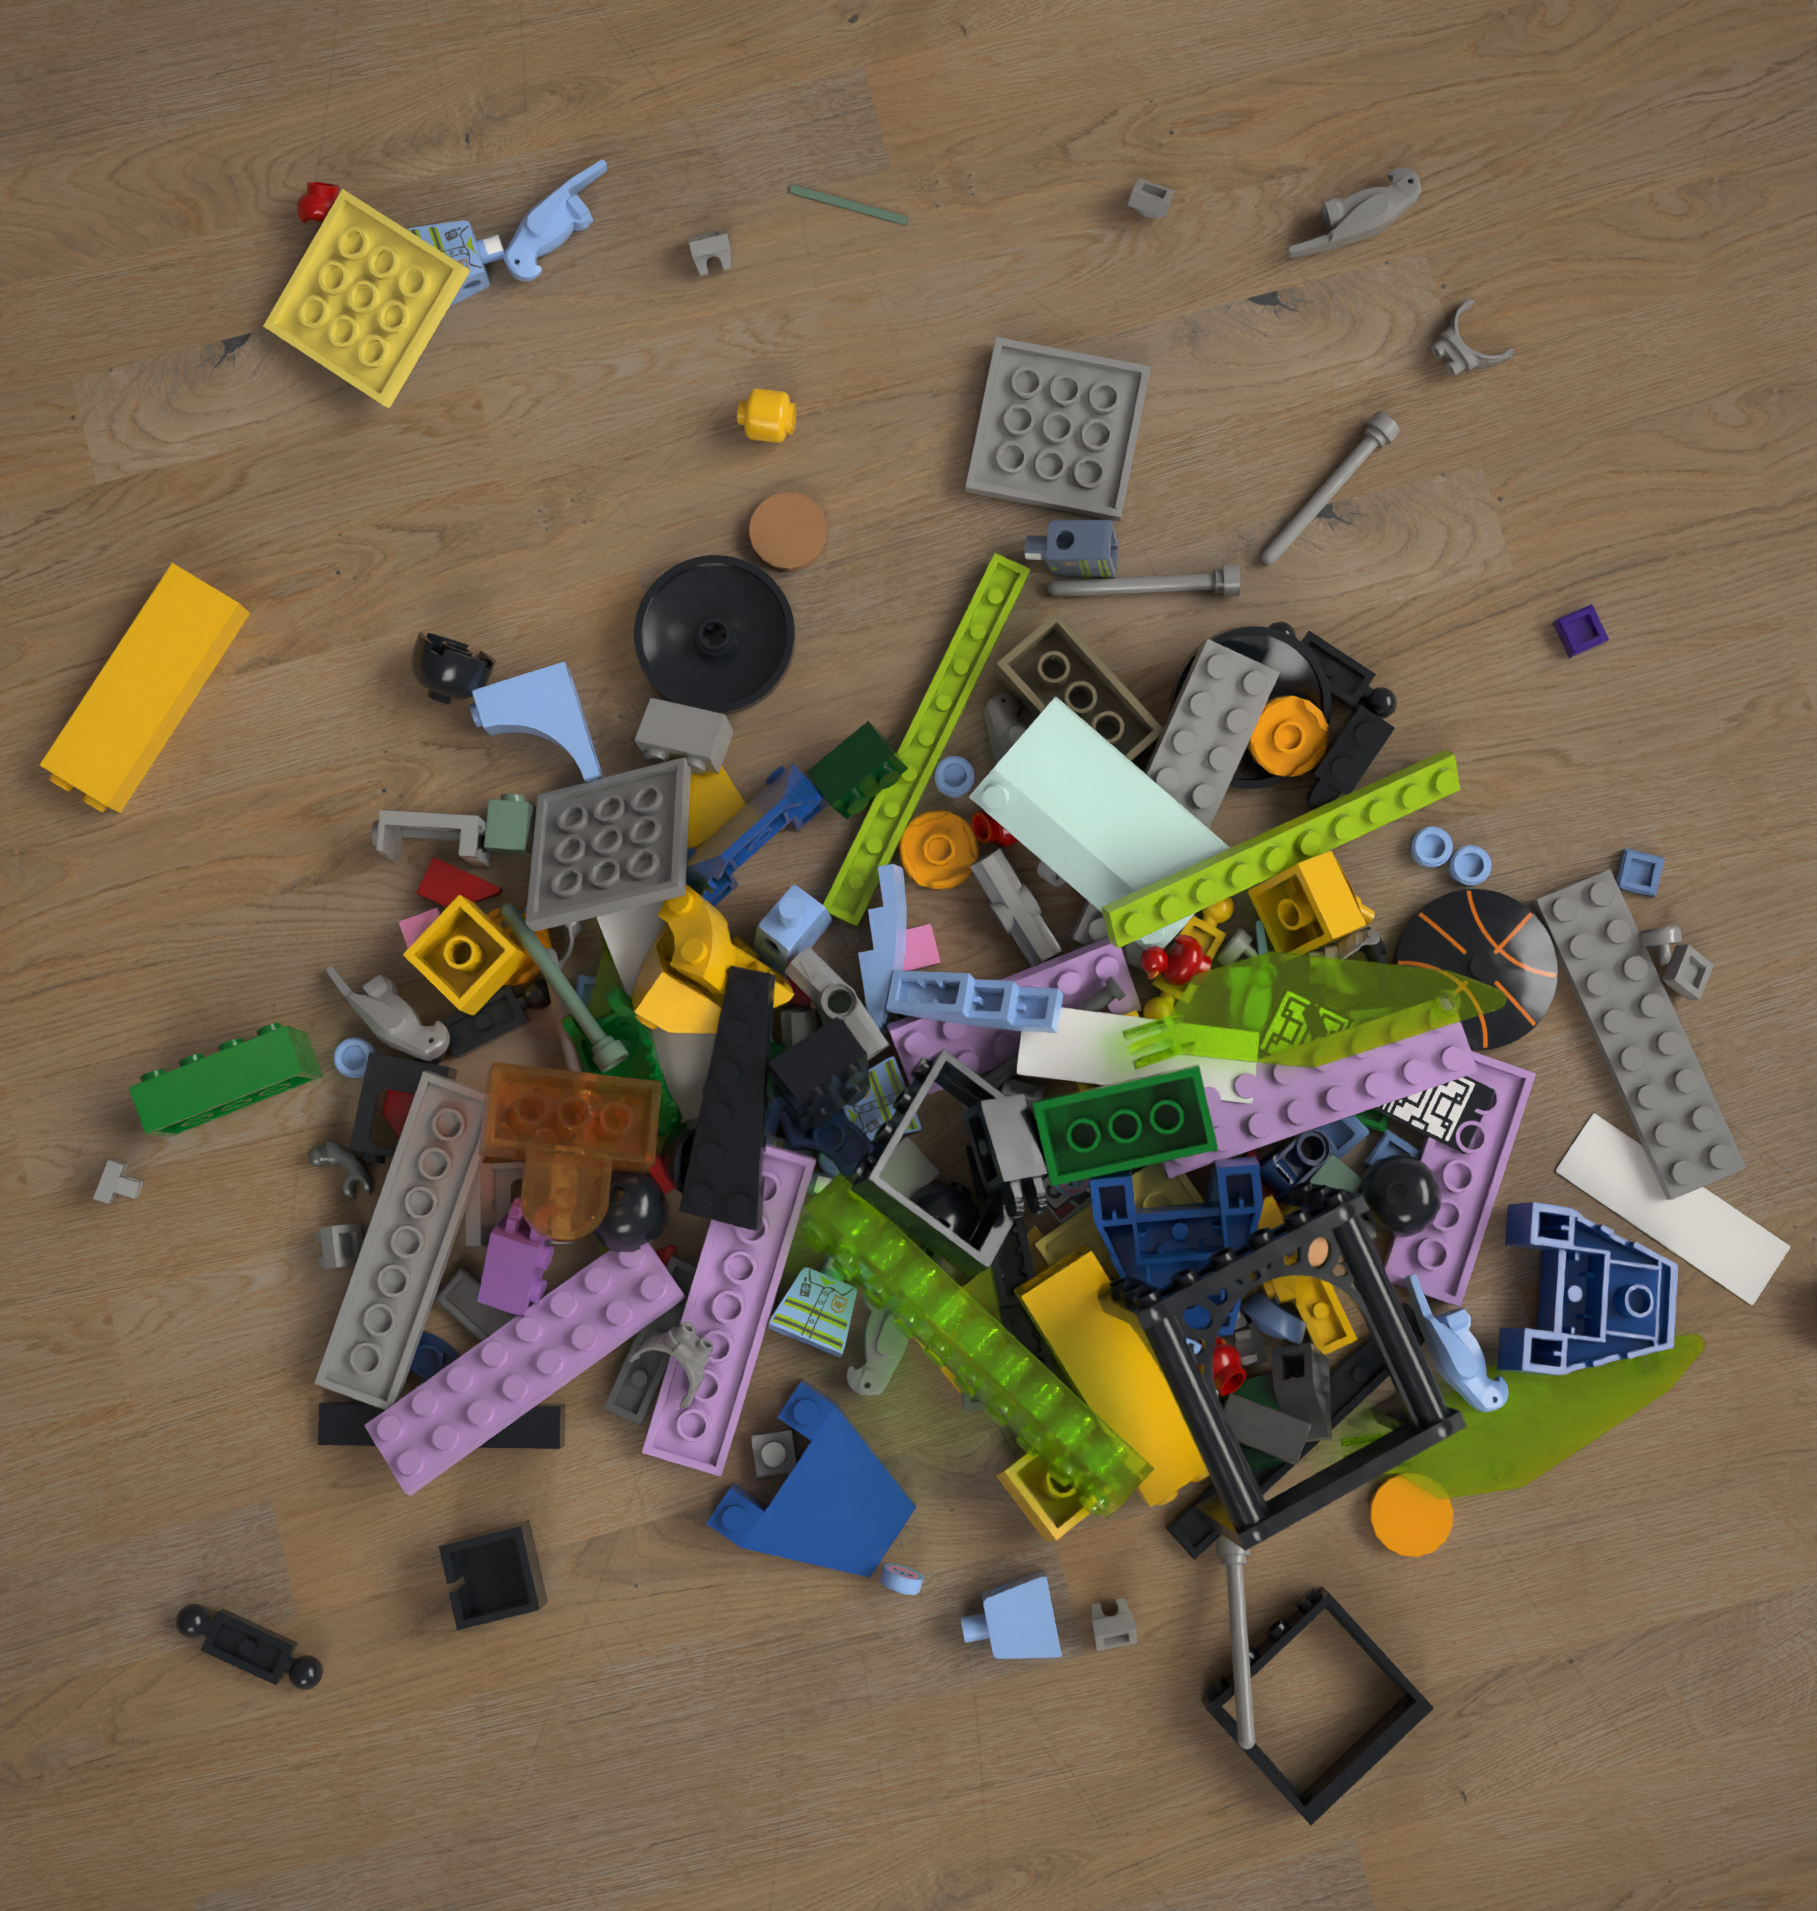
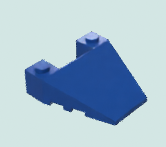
[686,763,827,907]
[1089,1156,1263,1339]
[1497,1202,1678,1375]
[706,1379,916,1578]

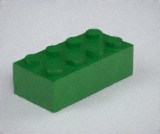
[128,1023,323,1137]
[1032,1064,1218,1186]

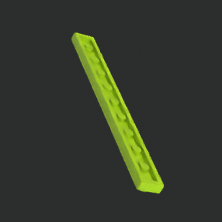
[823,553,1031,928]
[1101,750,1460,948]

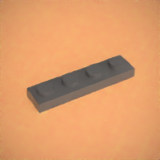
[603,1256,697,1425]

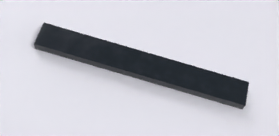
[1165,1302,1425,1560]

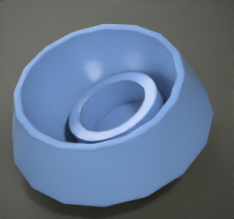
[1240,1292,1307,1344]

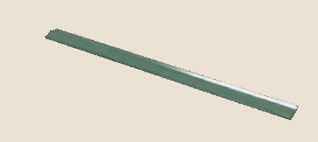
[789,184,909,226]

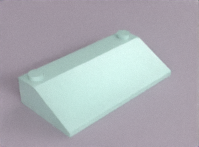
[969,697,1230,950]

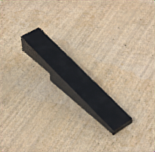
[966,1145,1057,1395]
[318,1402,565,1449]

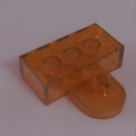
[478,1062,662,1243]

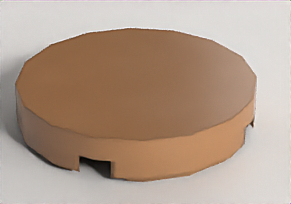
[749,492,828,572]

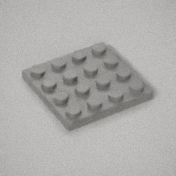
[965,337,1151,522]
[525,757,691,932]

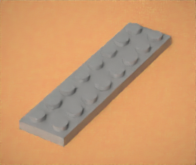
[1070,639,1280,970]
[1533,869,1747,1200]
[314,1070,505,1410]

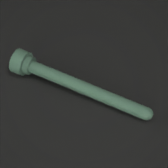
[501,903,629,1073]

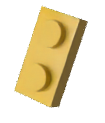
[1293,1264,1358,1355]

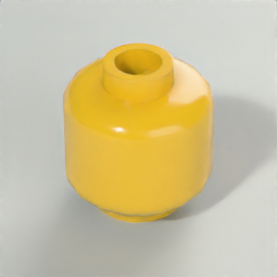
[737,388,796,443]

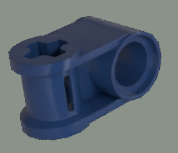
[1258,1129,1332,1203]

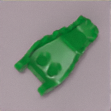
[561,987,683,1139]

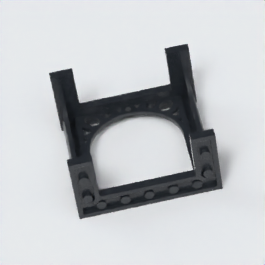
[1097,1181,1467,1551]

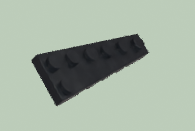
[679,966,775,1231]

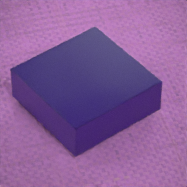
[1553,604,1609,659]

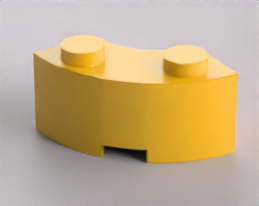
[657,885,736,995]

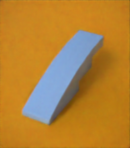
[858,864,907,1035]
[886,971,1063,1033]

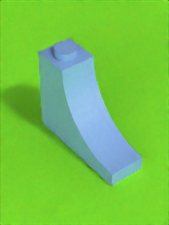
[470,662,604,782]

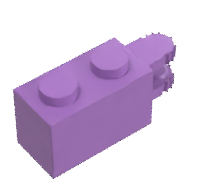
[477,1197,554,1317]

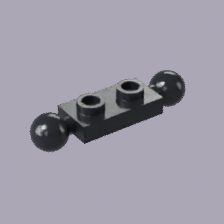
[1268,621,1397,719]
[414,978,551,1065]
[176,1604,323,1690]

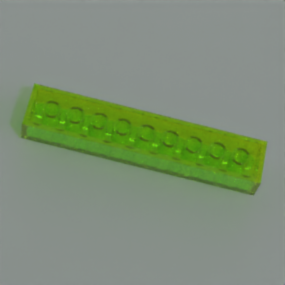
[801,1173,1154,1519]

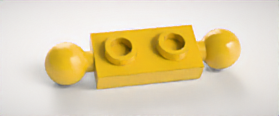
[1143,897,1234,1022]

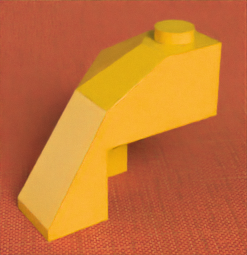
[631,922,794,1034]

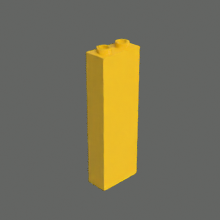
[40,563,250,813]
[1013,1245,1209,1508]

